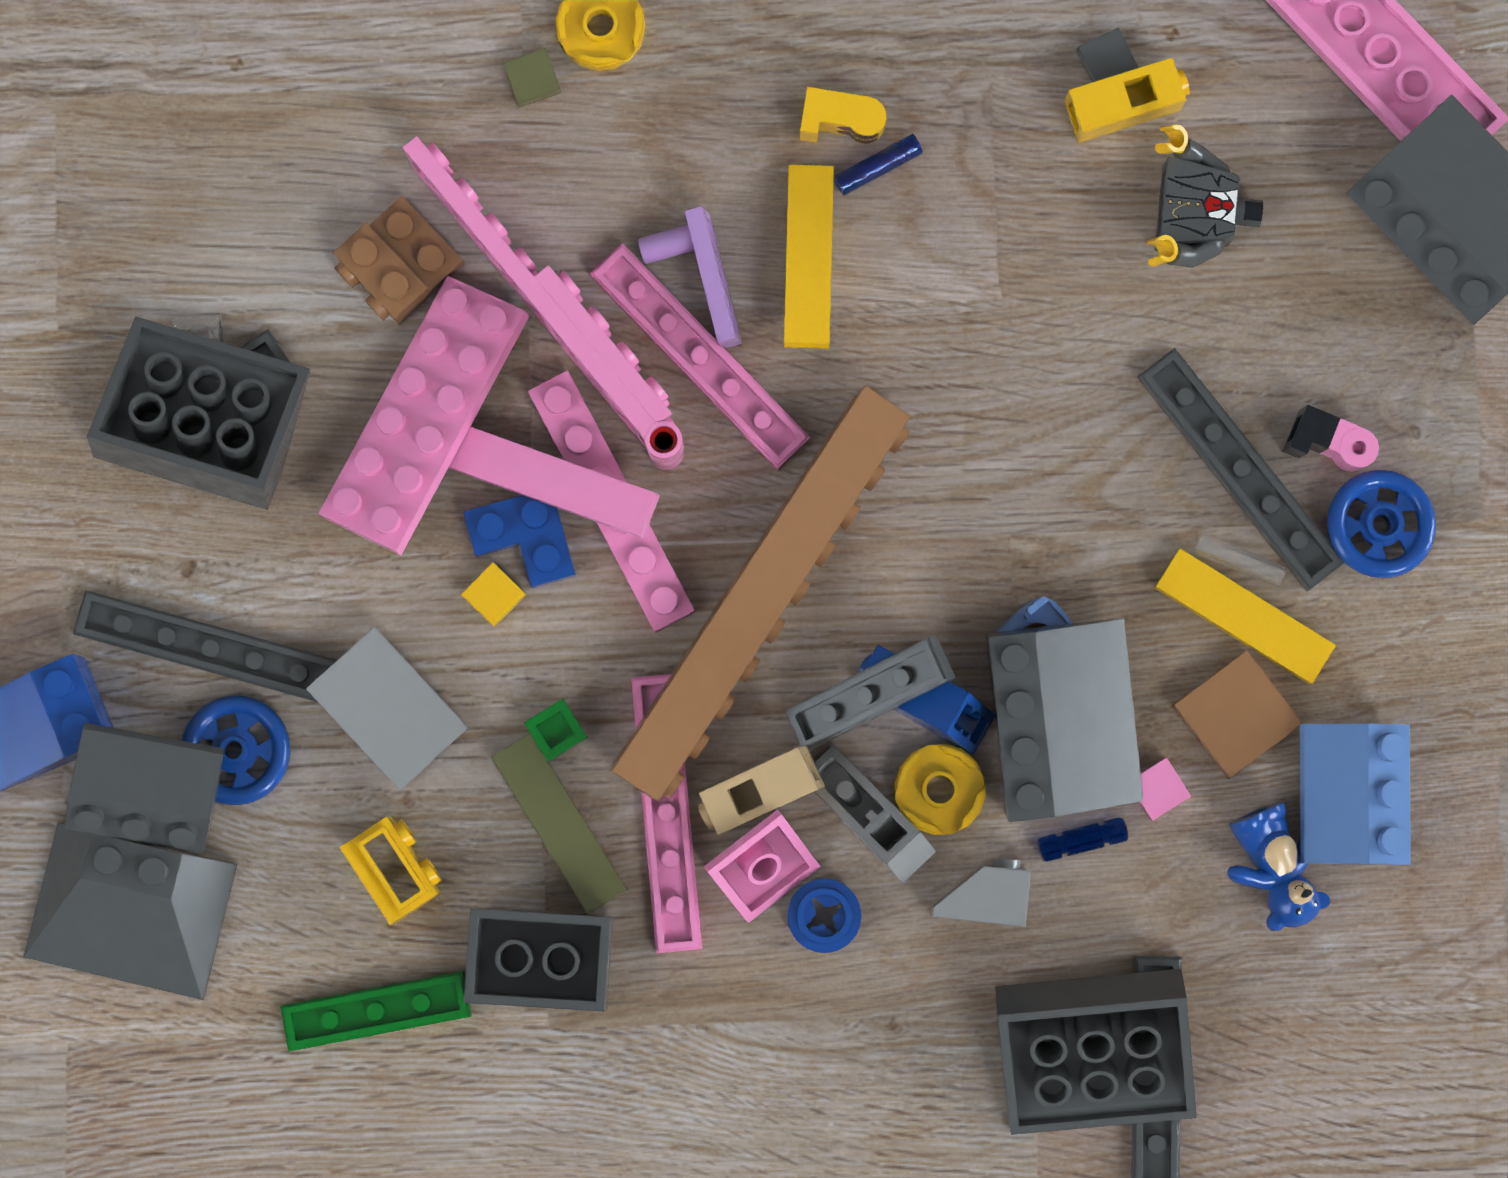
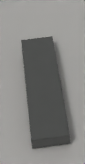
[785,635,955,750]

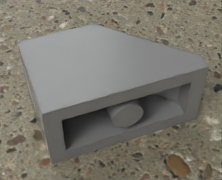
[930,858,1031,927]

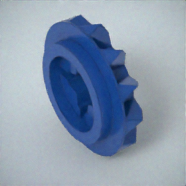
[787,879,861,953]

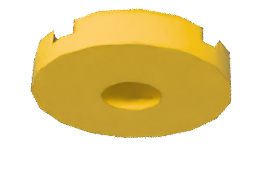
[555,0,646,71]
[894,744,986,835]

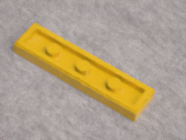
[1154,548,1336,685]

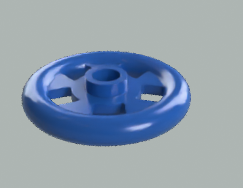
[1327,470,1436,578]
[182,695,290,805]

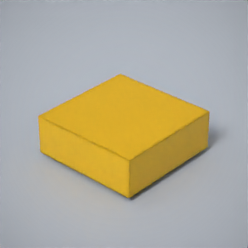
[461,562,526,627]

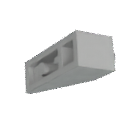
[815,745,936,883]

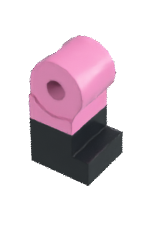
[1282,405,1379,472]

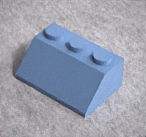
[1300,723,1411,865]

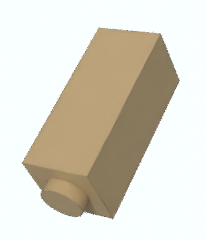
[698,745,825,835]

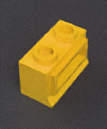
[339,816,442,925]

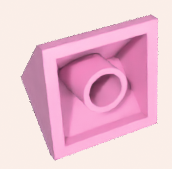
[704,809,821,923]

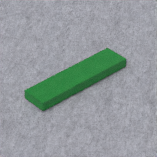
[280,971,472,1052]

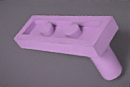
[638,206,743,348]

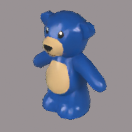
[1227,801,1330,931]

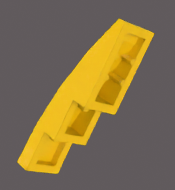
[784,165,834,349]

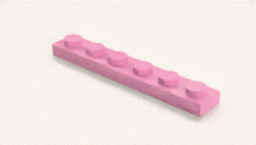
[528,370,695,633]

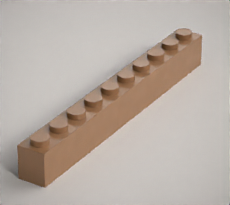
[609,385,911,802]

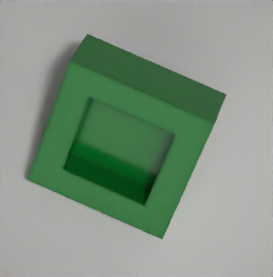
[524,698,588,762]

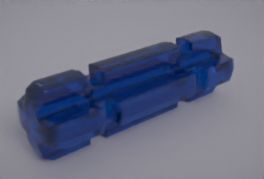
[1037,817,1128,862]

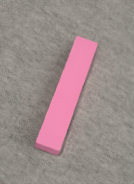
[590,243,810,471]
[448,427,660,539]
[631,674,703,953]

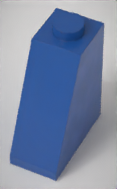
[858,645,995,755]

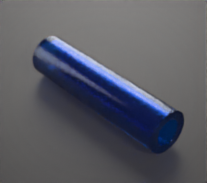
[834,133,923,196]

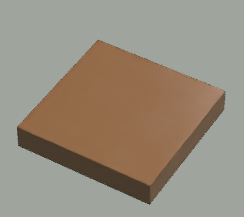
[1172,650,1303,779]

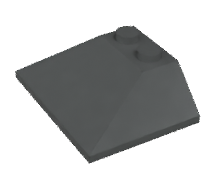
[23,822,238,1000]

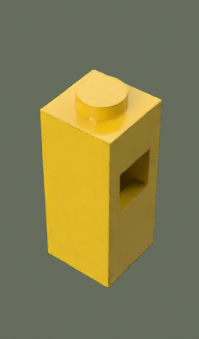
[1064,57,1190,143]

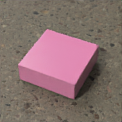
[1139,757,1191,821]

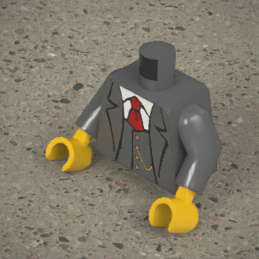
[1146,125,1263,268]

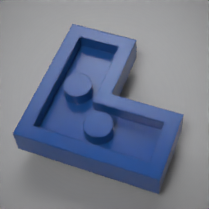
[463,495,576,588]

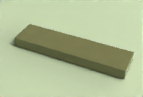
[491,733,627,914]

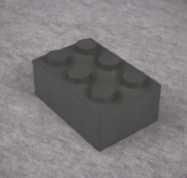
[464,907,613,1012]

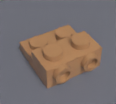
[333,196,465,325]

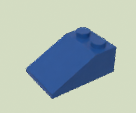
[0,654,114,792]

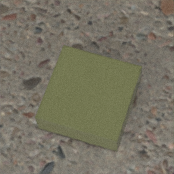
[503,48,562,108]

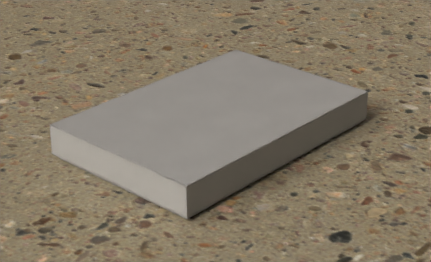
[306,626,468,790]

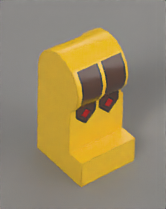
[800,87,886,144]

